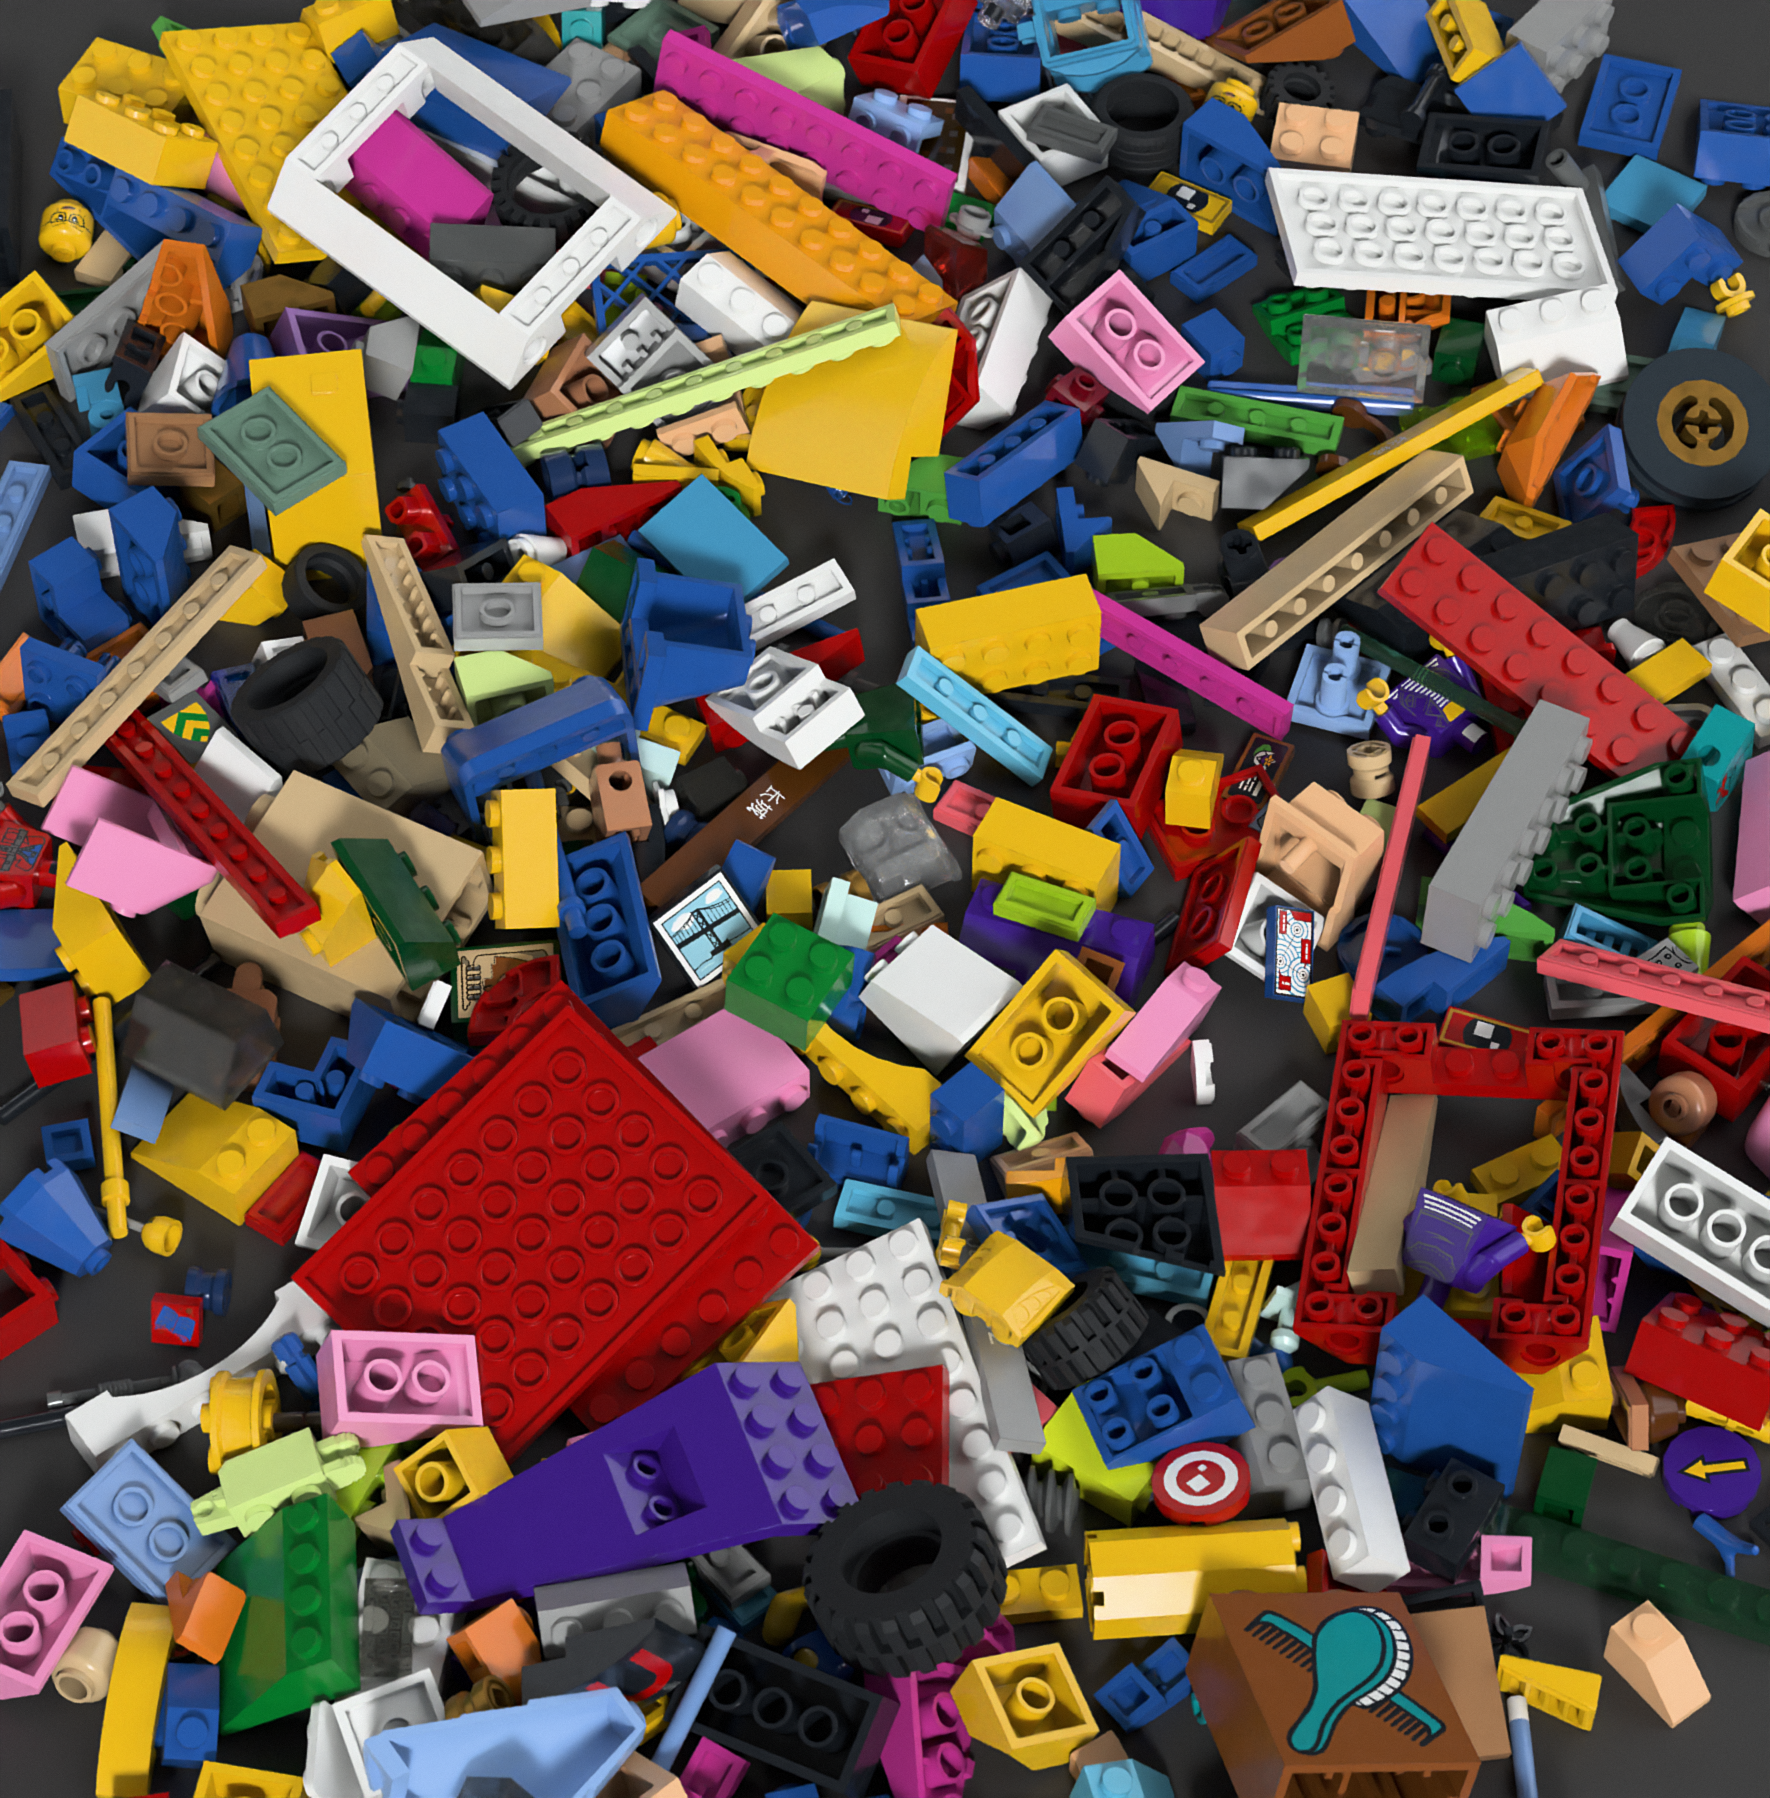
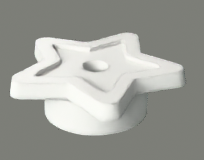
[652,781,679,831]

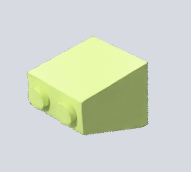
[731,46,845,116]

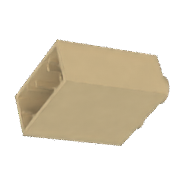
[195,770,494,1023]

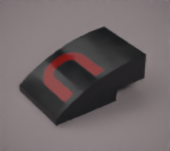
[522,1617,708,1710]

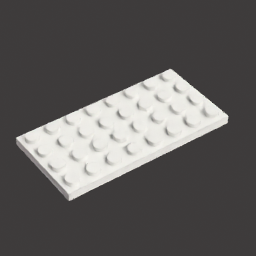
[1265,167,1618,301]
[764,1217,1047,1593]

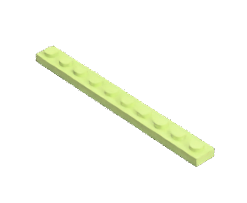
[509,303,901,468]

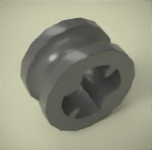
[1316,618,1350,650]

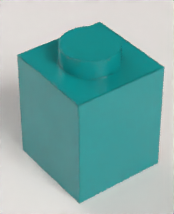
[562,6,606,50]

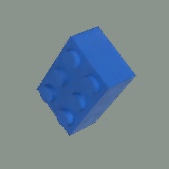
[435,412,547,543]

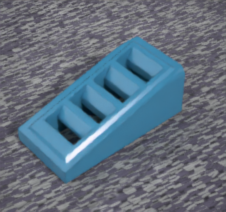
[1556,903,1658,958]

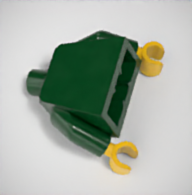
[824,683,943,803]

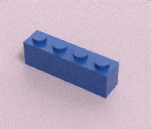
[944,400,1083,527]

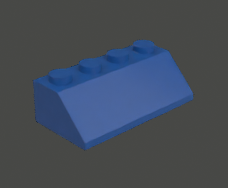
[556,831,662,1030]

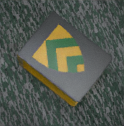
[147,690,238,770]

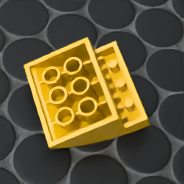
[746,301,958,500]

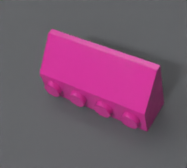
[344,110,494,261]

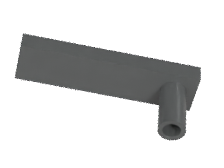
[1546,148,1626,293]

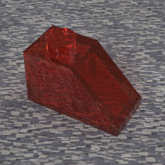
[924,224,988,303]

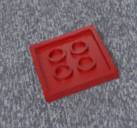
[810,1364,950,1500]

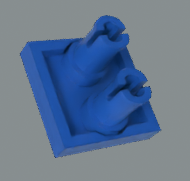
[20,637,121,724]

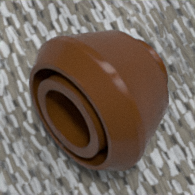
[1637,1379,1686,1445]

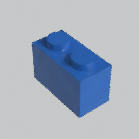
[930,1062,1005,1164]

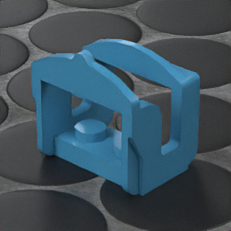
[1016,0,1153,93]

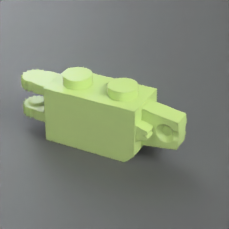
[190,1427,367,1538]

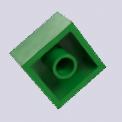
[724,913,855,1051]

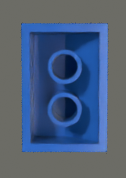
[108,486,191,627]
[346,997,479,1106]

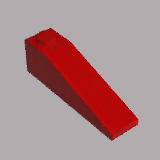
[694,628,865,753]

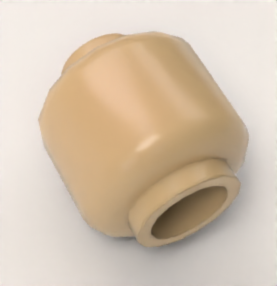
[51,1626,119,1703]

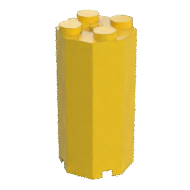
[1083,1518,1307,1640]

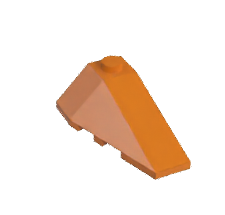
[137,239,234,360]

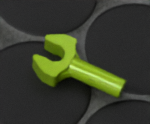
[1282,1366,1369,1410]

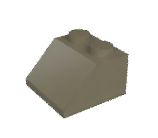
[332,716,451,821]

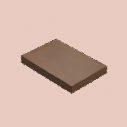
[1410,1606,1511,1761]

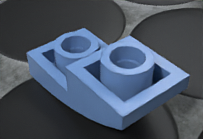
[110,1064,176,1144]

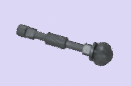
[47,1360,205,1410]

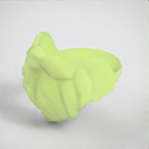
[1003,1093,1049,1150]

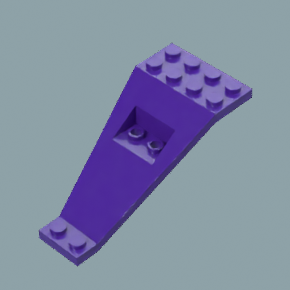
[390,1362,859,1615]

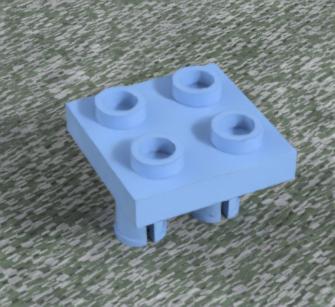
[1287,631,1392,740]

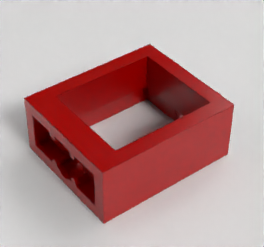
[0,1238,59,1361]

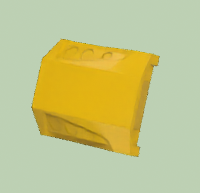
[939,1230,1075,1349]

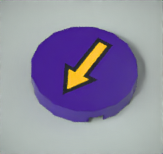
[1661,1426,1762,1520]

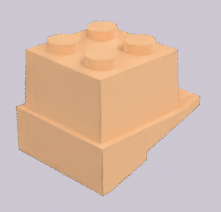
[1254,782,1384,952]

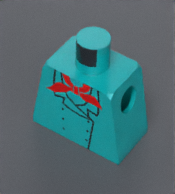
[1681,704,1755,812]

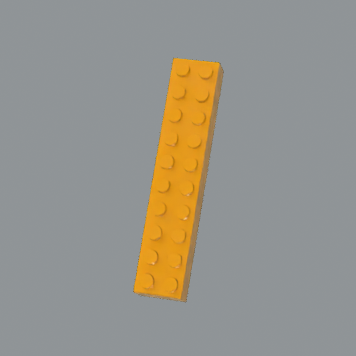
[599,89,958,324]

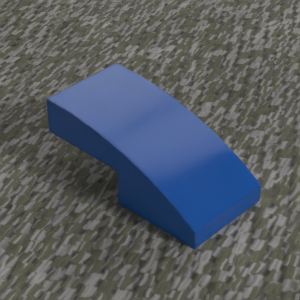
[1093,1637,1193,1734]

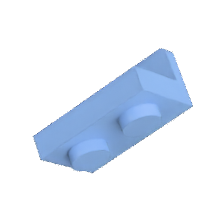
[848,88,945,154]
[878,718,976,796]

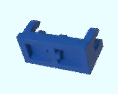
[807,1113,909,1190]

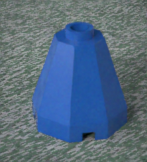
[0,1157,113,1278]

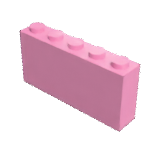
[638,1009,810,1148]

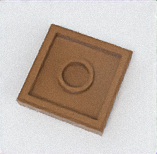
[125,412,215,487]

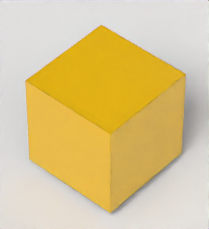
[393,1426,514,1519]

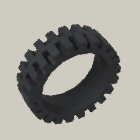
[491,131,609,249]

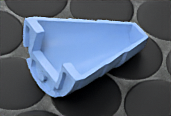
[363,1687,646,1798]

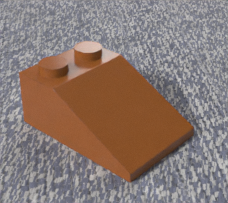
[1205,0,1356,63]

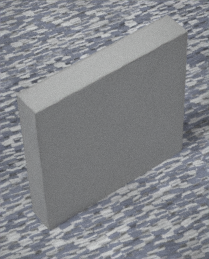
[452,582,543,651]

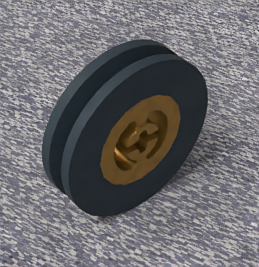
[1615,348,1770,512]

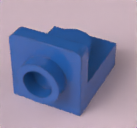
[2,709,51,777]

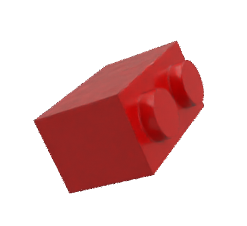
[19,980,97,1088]

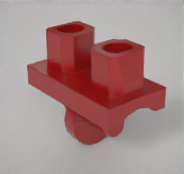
[384,484,460,570]

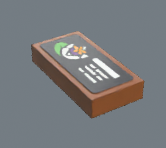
[1221,733,1295,810]

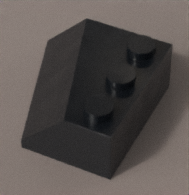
[1060,1153,1226,1277]

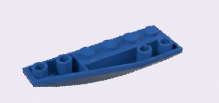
[49,136,262,290]

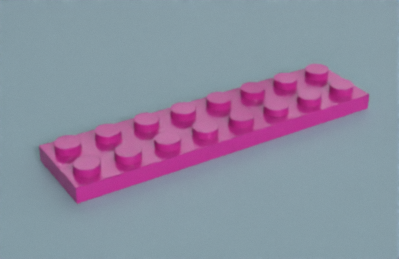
[653,29,958,238]

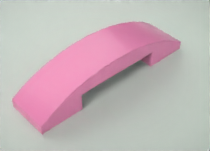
[1385,1535,1532,1597]

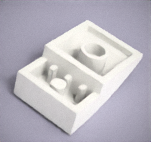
[705,646,865,770]

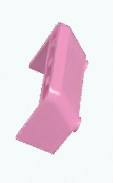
[40,764,218,918]

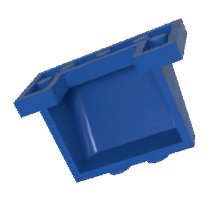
[619,557,756,731]

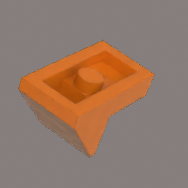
[165,1570,246,1665]

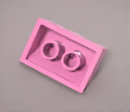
[0,1529,114,1700]

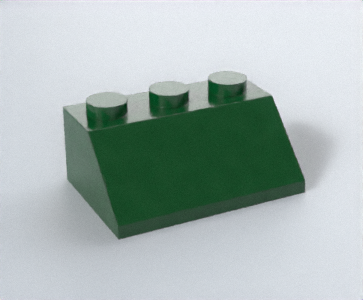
[331,838,462,991]

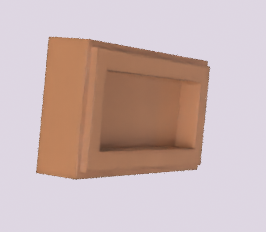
[1609,1366,1649,1451]

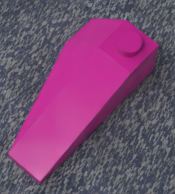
[864,1662,975,1798]

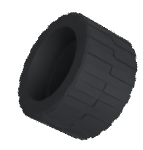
[230,636,383,779]

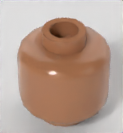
[1648,1071,1718,1136]

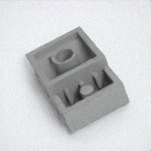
[584,293,724,428]

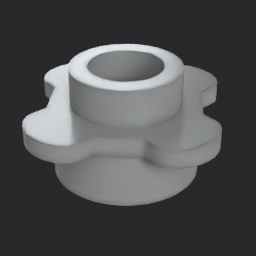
[949,205,994,240]

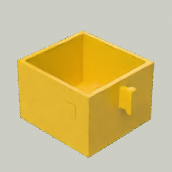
[249,349,382,581]

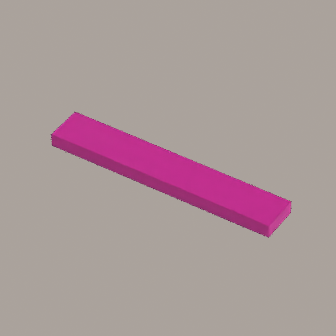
[1092,588,1294,741]

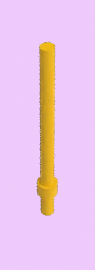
[92,997,130,1239]

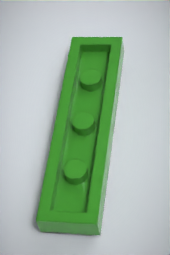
[1170,385,1344,456]

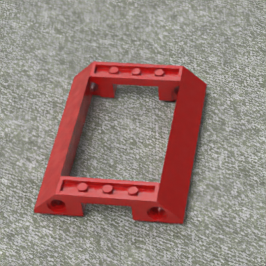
[1293,1020,1625,1375]

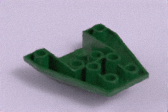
[1523,757,1714,926]

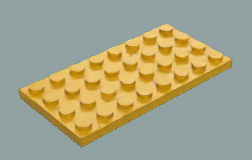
[159,22,409,264]

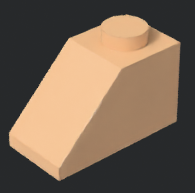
[1603,1600,1711,1728]

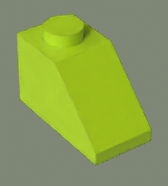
[1091,533,1184,595]

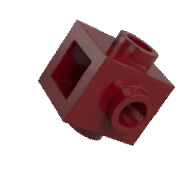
[1044,366,1110,430]

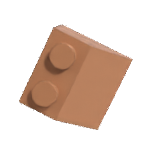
[523,333,624,449]

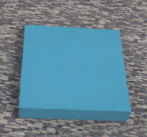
[1605,154,1707,234]

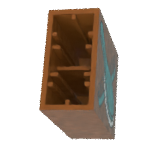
[1185,1589,1481,1798]

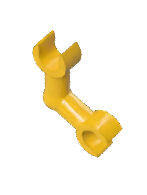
[935,1199,968,1270]

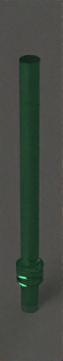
[1339,624,1528,741]

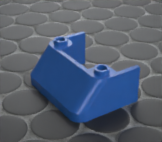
[441,675,642,841]

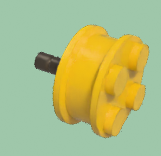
[200,1369,322,1477]

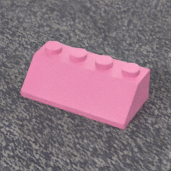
[1732,750,1770,925]

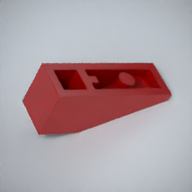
[545,481,682,558]

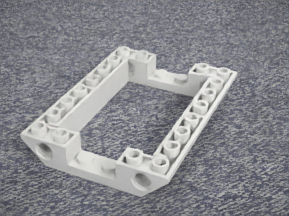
[267,37,677,390]

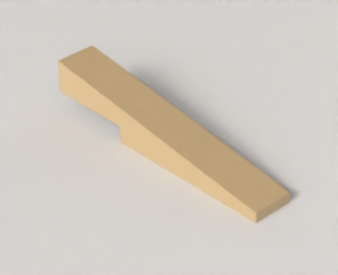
[1054,11,1267,116]
[361,534,474,753]
[1347,1094,1438,1295]

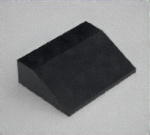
[1330,508,1524,669]

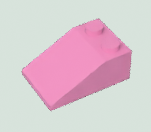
[1048,269,1205,414]
[316,1330,483,1447]

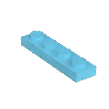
[896,645,1053,787]

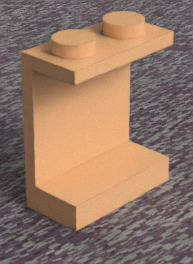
[656,334,750,457]

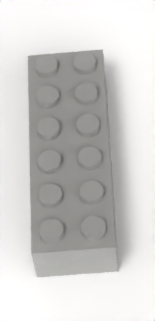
[1420,699,1593,963]

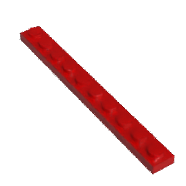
[104,708,322,939]

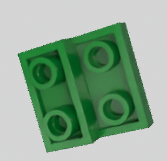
[1252,287,1366,366]

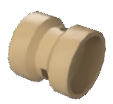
[1347,740,1395,799]

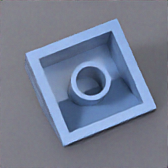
[992,161,1076,268]

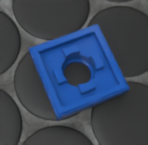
[965,1193,1090,1280]

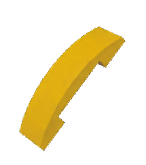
[96,1602,177,1798]

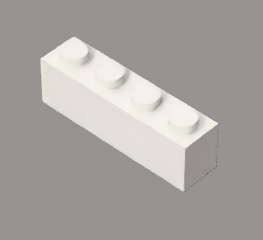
[1293,1386,1411,1592]

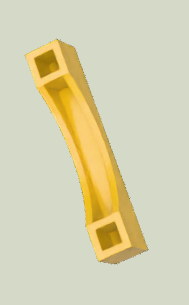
[722,922,942,1155]

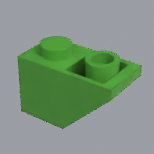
[878,454,964,525]

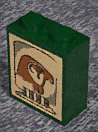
[450,939,568,1049]

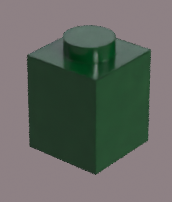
[1431,317,1485,388]
[1531,1446,1598,1533]

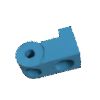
[72,367,125,437]

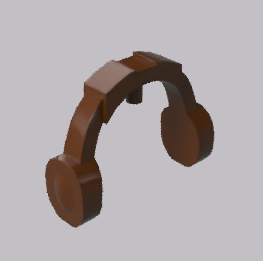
[1315,398,1395,477]

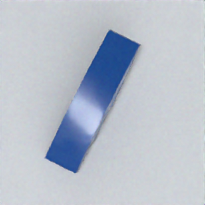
[892,518,951,649]

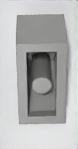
[350,316,420,400]

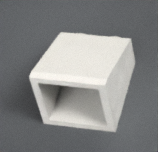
[858,925,1023,1076]

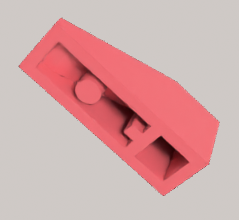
[1065,1039,1192,1129]

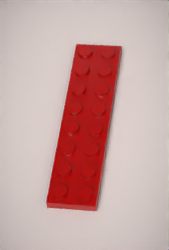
[1377,522,1697,780]

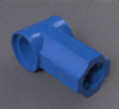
[826,944,876,1042]

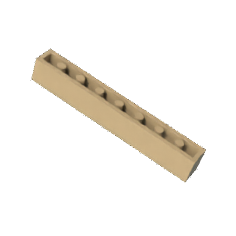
[1199,449,1474,671]

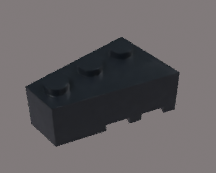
[1018,175,1146,316]

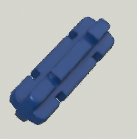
[271,1332,320,1411]

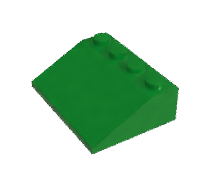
[217,1493,361,1737]

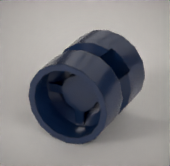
[540,442,611,503]

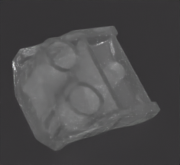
[839,792,962,904]

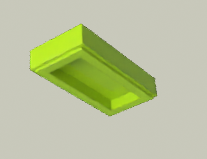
[993,871,1096,942]

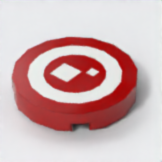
[1151,1442,1252,1526]

